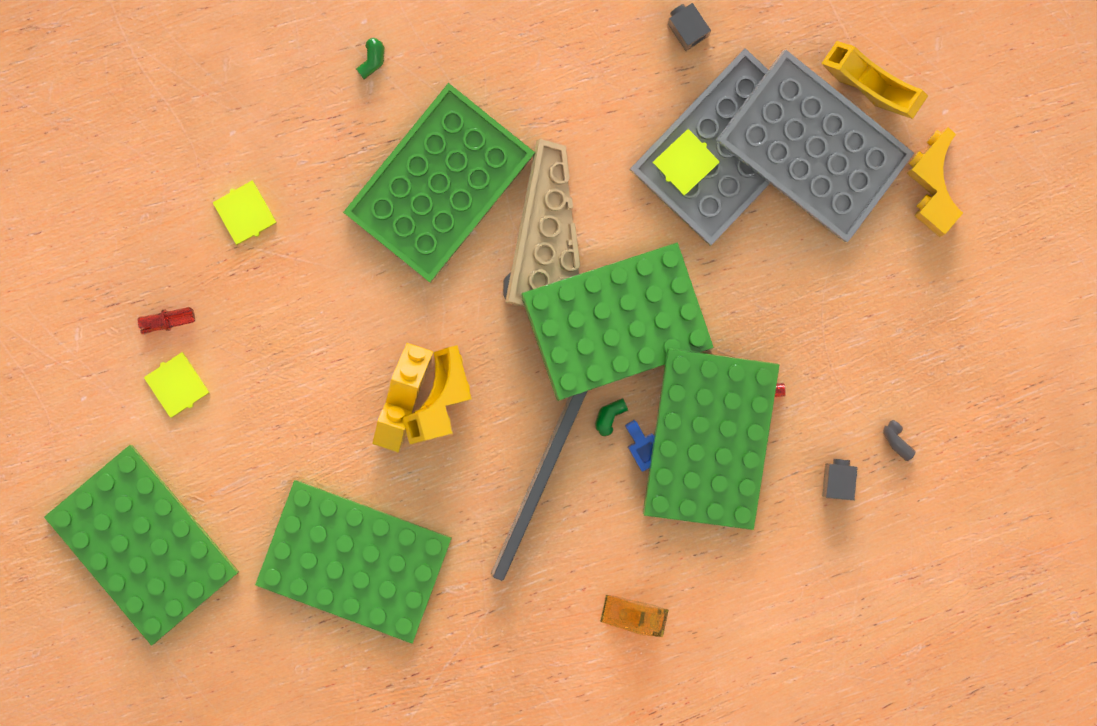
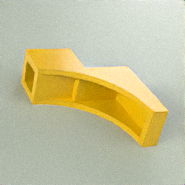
[821,41,928,119]
[907,127,963,237]
[372,343,433,453]
[402,345,472,445]

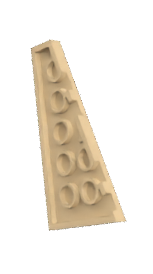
[505,139,580,307]

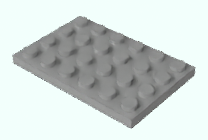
[630,48,770,246]
[716,50,914,242]

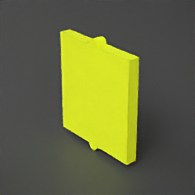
[653,129,720,196]
[213,180,277,245]
[144,352,210,418]

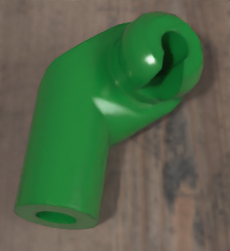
[356,38,385,80]
[595,398,629,436]

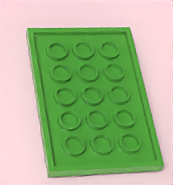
[343,83,535,283]
[521,242,714,401]
[643,348,780,530]
[44,445,239,646]
[255,480,452,644]

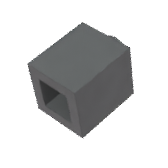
[668,3,711,51]
[822,459,858,501]

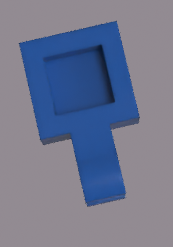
[625,420,654,472]

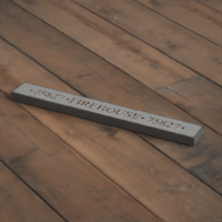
[491,391,587,581]

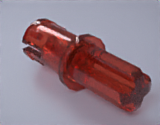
[138,307,195,334]

